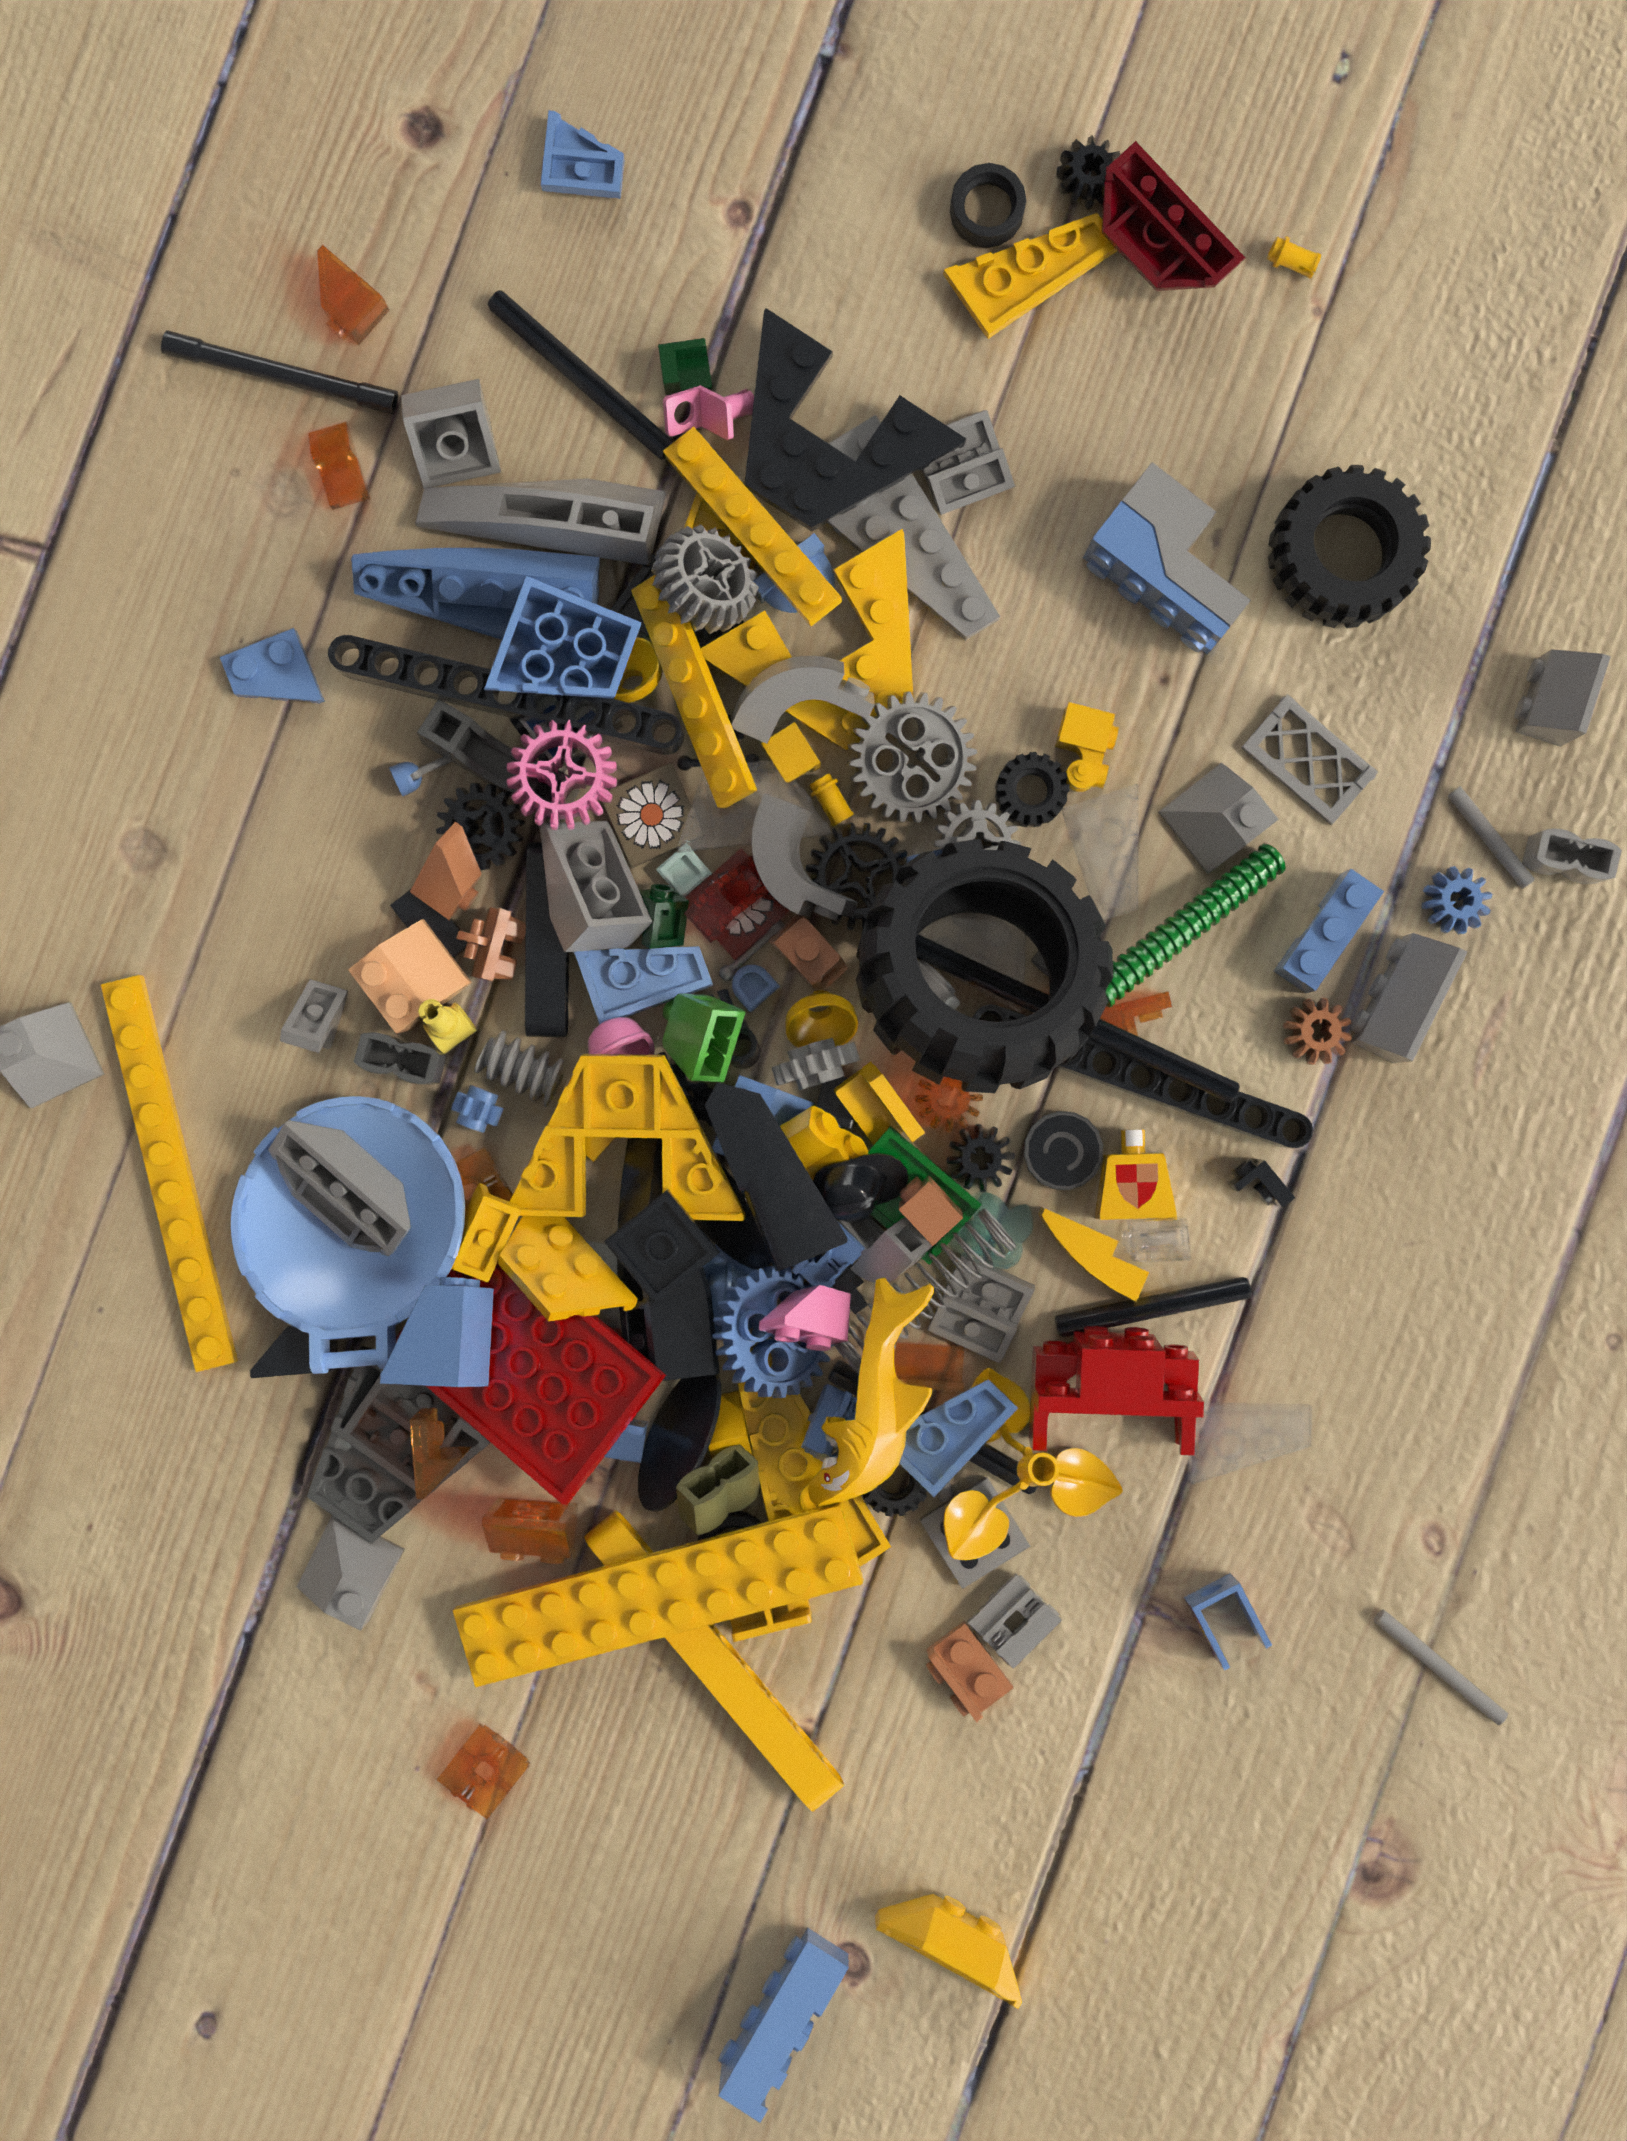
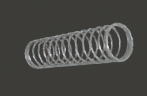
[834,1208,1017,1373]

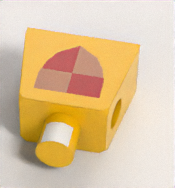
[1095,1130,1177,1220]

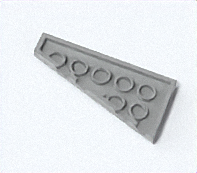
[828,415,1000,641]

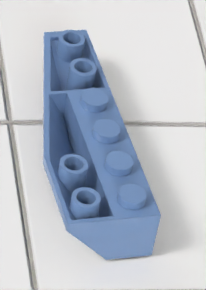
[351,548,599,640]

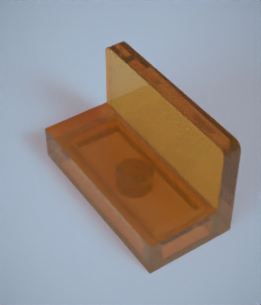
[894,1341,964,1391]

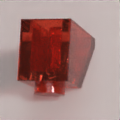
[684,855,770,943]

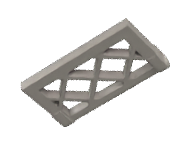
[1241,694,1378,825]

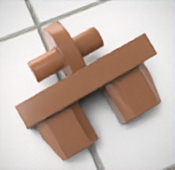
[456,907,526,981]

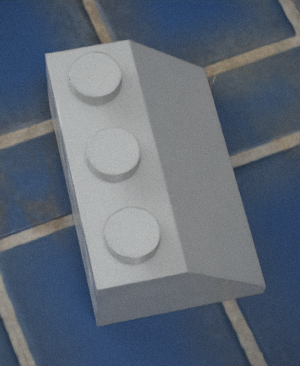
[1350,933,1467,1063]

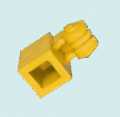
[1055,702,1119,792]

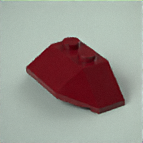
[1102,141,1246,291]

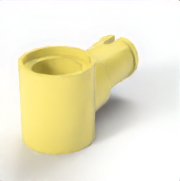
[418,999,477,1054]

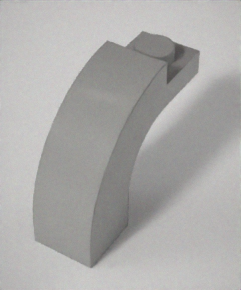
[731,656,875,744]
[751,793,858,921]

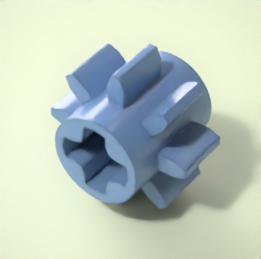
[451,1085,504,1133]

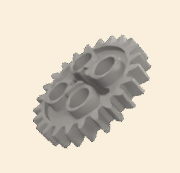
[847,692,977,823]

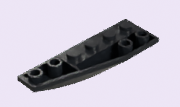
[617,1138,720,1381]

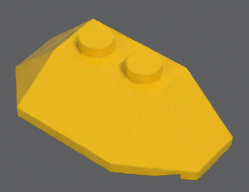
[875,1894,1022,2009]

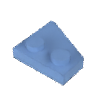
[220,628,325,704]

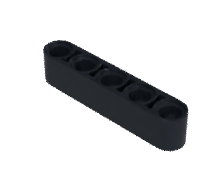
[525,842,569,1037]

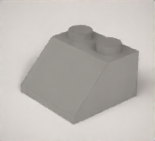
[401,379,501,488]
[1514,649,1611,747]

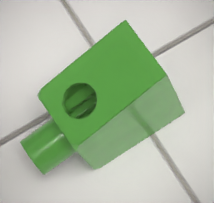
[662,993,746,1082]

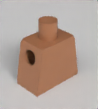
[768,914,848,991]

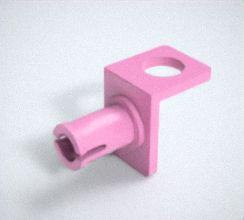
[663,386,754,440]

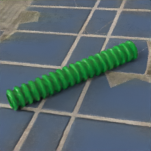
[1106,843,1286,1008]

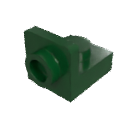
[639,884,689,949]

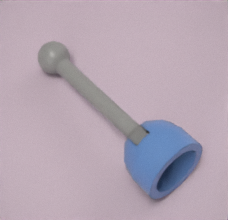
[389,757,452,797]

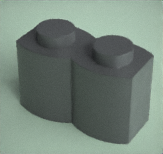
[354,1032,447,1085]

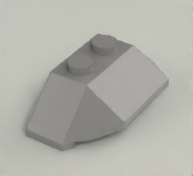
[268,1120,411,1256]

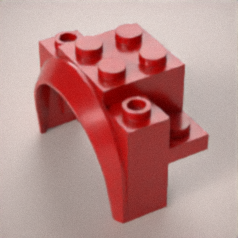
[1029,1326,1204,1456]

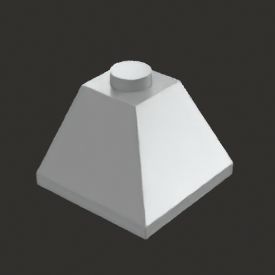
[1159,762,1279,874]
[0,1002,105,1108]
[297,1515,405,1631]

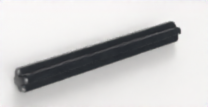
[1055,1277,1252,1337]

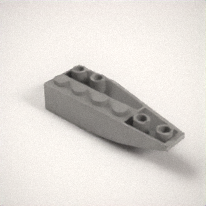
[415,478,666,566]

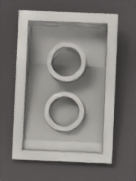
[540,821,652,952]

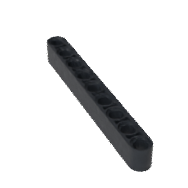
[328,635,684,755]
[972,1004,1313,1148]

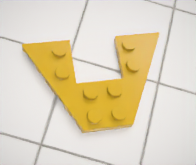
[701,529,913,750]
[509,1054,746,1221]

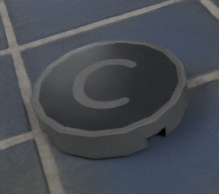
[1023,1111,1103,1190]

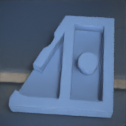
[541,110,625,199]

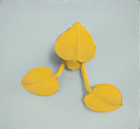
[943,1368,1123,1560]

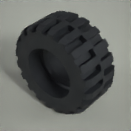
[1268,465,1431,628]

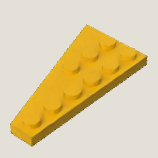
[734,1346,891,1612]

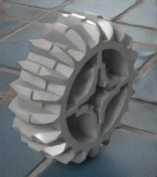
[651,524,759,634]

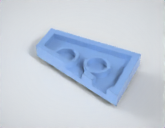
[574,946,714,1024]

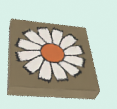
[602,763,705,869]

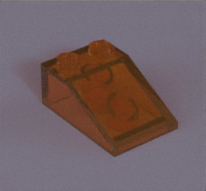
[482,1497,578,1564]

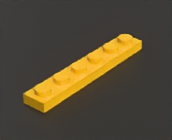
[663,426,842,627]
[631,575,757,808]

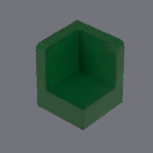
[658,338,712,396]

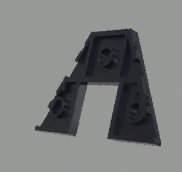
[745,308,967,532]

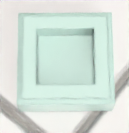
[656,844,712,898]

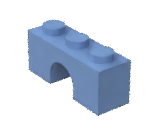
[1274,869,1384,993]

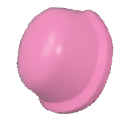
[588,1017,655,1055]

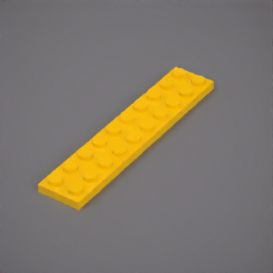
[452,1502,864,1688]

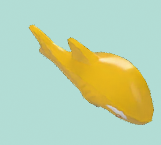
[808,1277,934,1508]

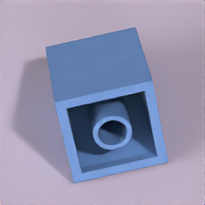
[380,1277,494,1387]

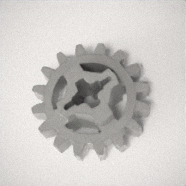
[932,800,1021,856]
[772,1038,860,1090]

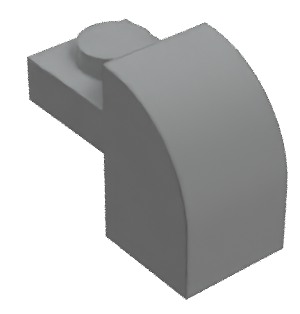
[839,1215,932,1283]

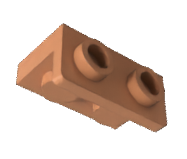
[926,1620,1014,1722]

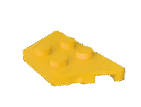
[498,1216,638,1321]

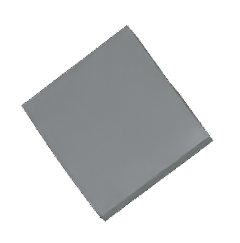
[922,410,1015,515]
[928,1252,1035,1363]

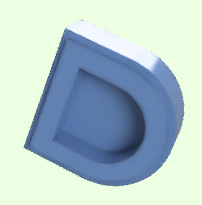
[732,965,780,1013]

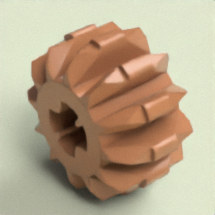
[1282,998,1352,1065]

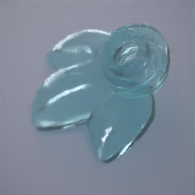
[957,1192,1034,1269]

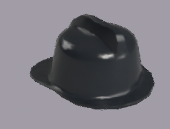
[813,1153,909,1222]

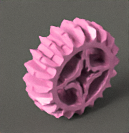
[506,720,617,830]

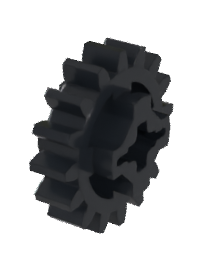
[436,783,525,870]

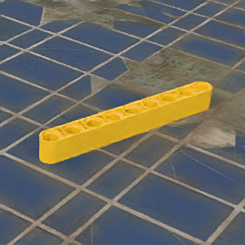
[584,1510,845,1812]

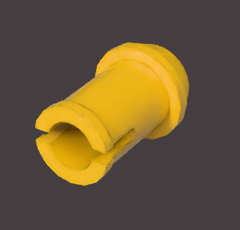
[1267,236,1321,279]
[809,773,854,827]

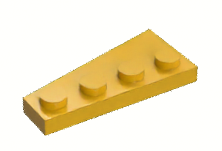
[943,213,1118,339]

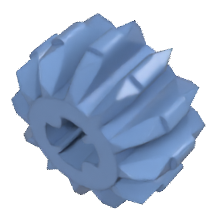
[1421,866,1493,935]

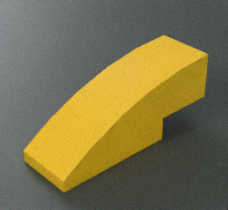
[1038,1207,1149,1302]

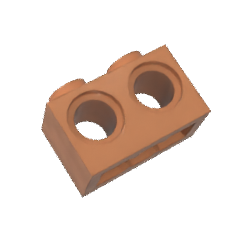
[899,1175,963,1246]

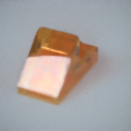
[308,422,371,510]
[1100,991,1172,1036]
[410,1408,471,1499]

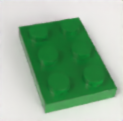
[868,1125,982,1265]

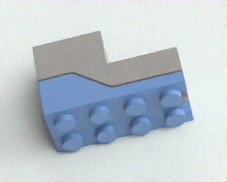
[1083,462,1251,655]

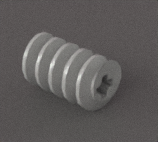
[474,1030,564,1107]

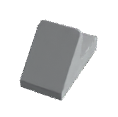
[280,979,348,1053]

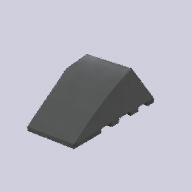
[307,1346,491,1543]

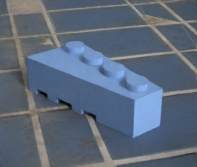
[718,1928,849,2123]

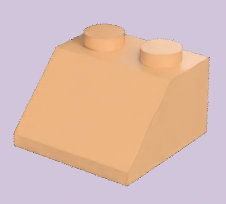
[348,919,472,1034]

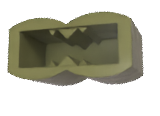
[676,1444,760,1535]

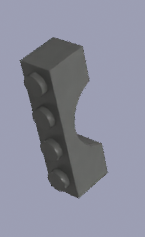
[417,699,580,823]

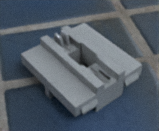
[968,1573,1062,1669]

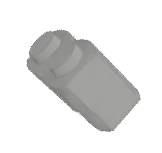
[1522,829,1622,884]

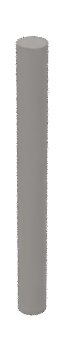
[1374,1609,1508,1725]

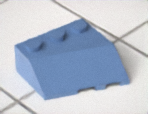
[484,576,641,699]

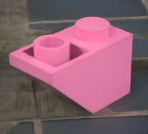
[759,1285,851,1351]

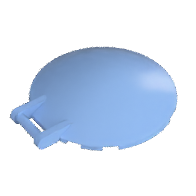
[231,1096,465,1374]

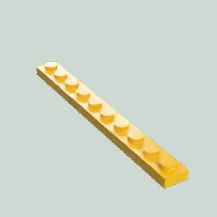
[101,975,238,1372]

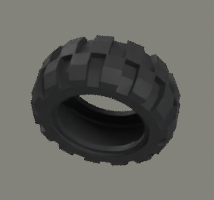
[856,839,1113,1094]

